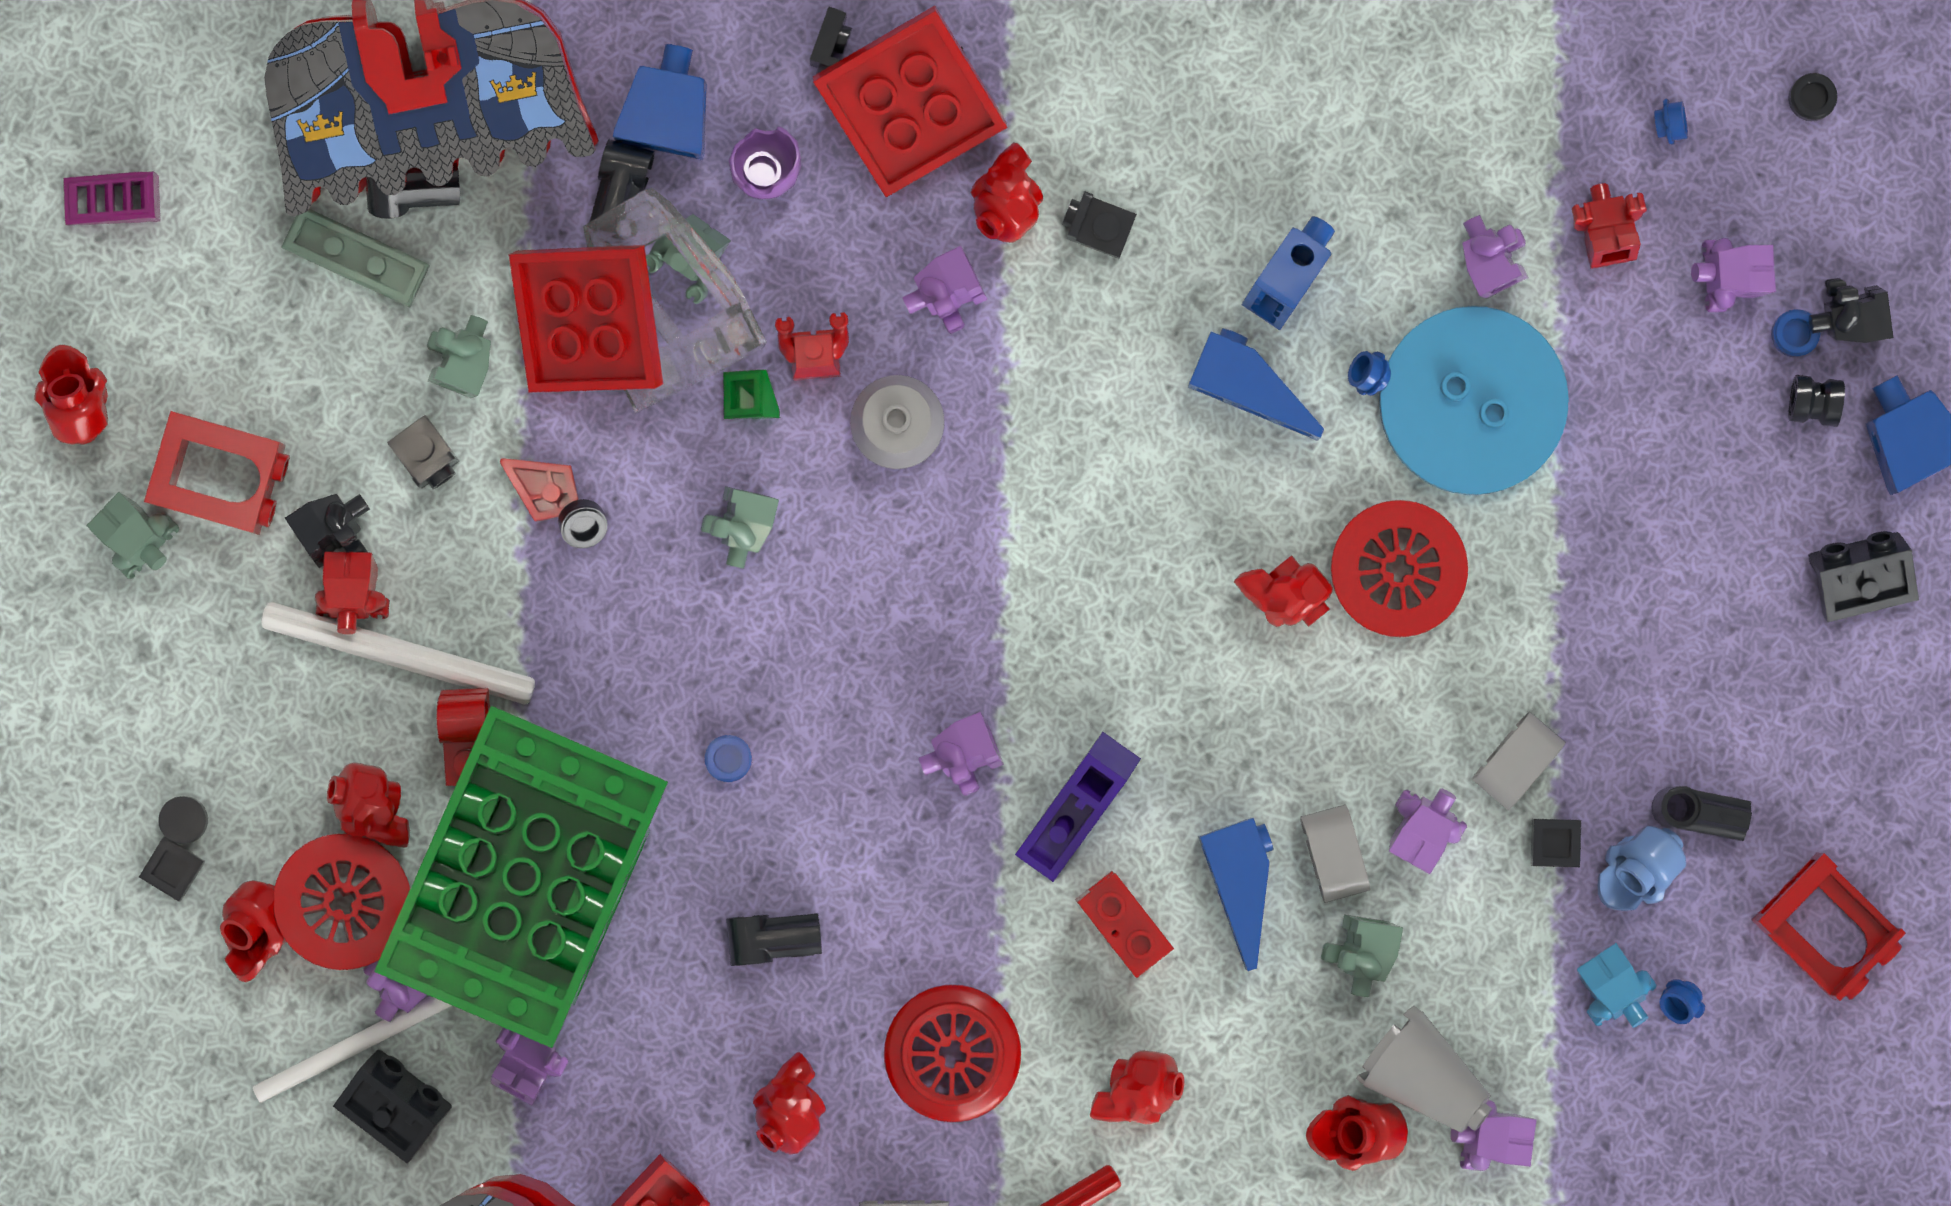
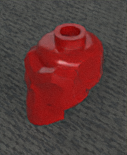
[970,142,1043,243]
[34,345,108,445]
[1234,555,1333,627]
[327,762,410,848]
[220,880,286,982]
[1090,1050,1185,1125]
[753,1052,826,1154]
[1306,1095,1408,1171]

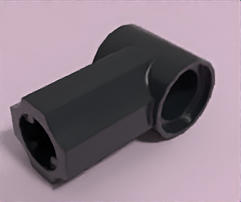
[588,139,655,239]
[366,162,460,219]
[1652,786,1752,841]
[726,913,822,966]

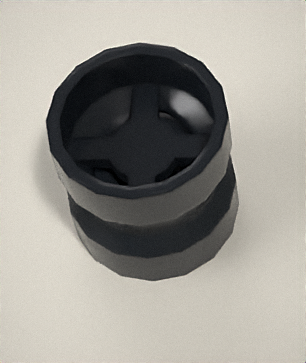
[1788,375,1845,427]

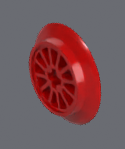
[1331,500,1468,637]
[273,834,410,970]
[884,985,1021,1122]

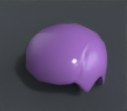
[729,127,801,199]

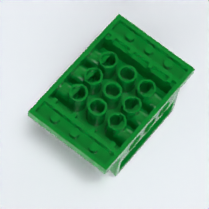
[374,706,668,1048]

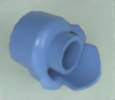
[1597,826,1686,911]

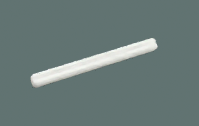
[261,602,535,705]

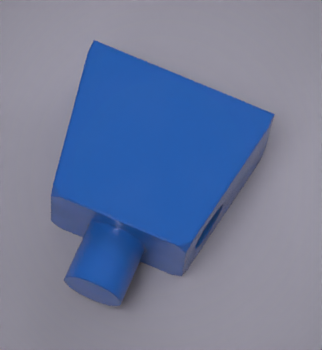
[613,44,707,160]
[1241,216,1335,330]
[1865,375,1951,495]

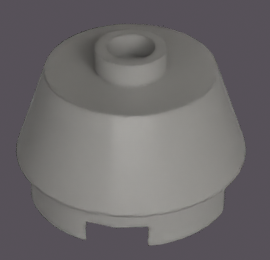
[850,375,944,469]

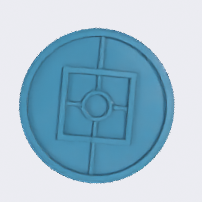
[1379,306,1569,495]

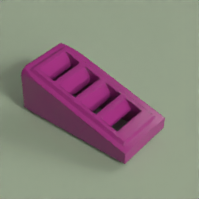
[63,171,161,226]

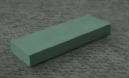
[281,209,430,308]

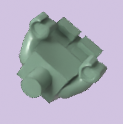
[646,214,731,304]
[427,315,491,398]
[701,486,779,569]
[86,492,179,579]
[1321,914,1403,997]

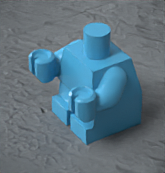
[1577,943,1657,1028]

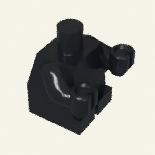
[1809,278,1894,343]
[285,494,370,568]

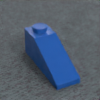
[1188,328,1324,441]
[1198,818,1274,971]

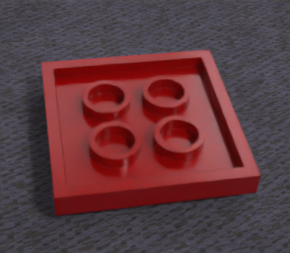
[813,5,1008,197]
[509,245,663,393]

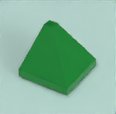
[723,369,780,419]

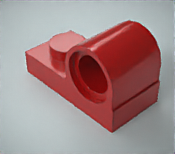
[437,688,490,786]

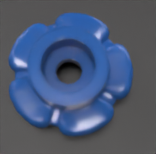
[1654,99,1688,145]
[1348,351,1391,396]
[1659,979,1705,1024]

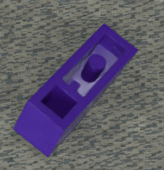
[1015,731,1141,882]

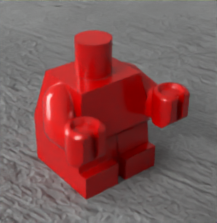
[1571,183,1647,269]
[775,312,849,380]
[315,552,390,634]

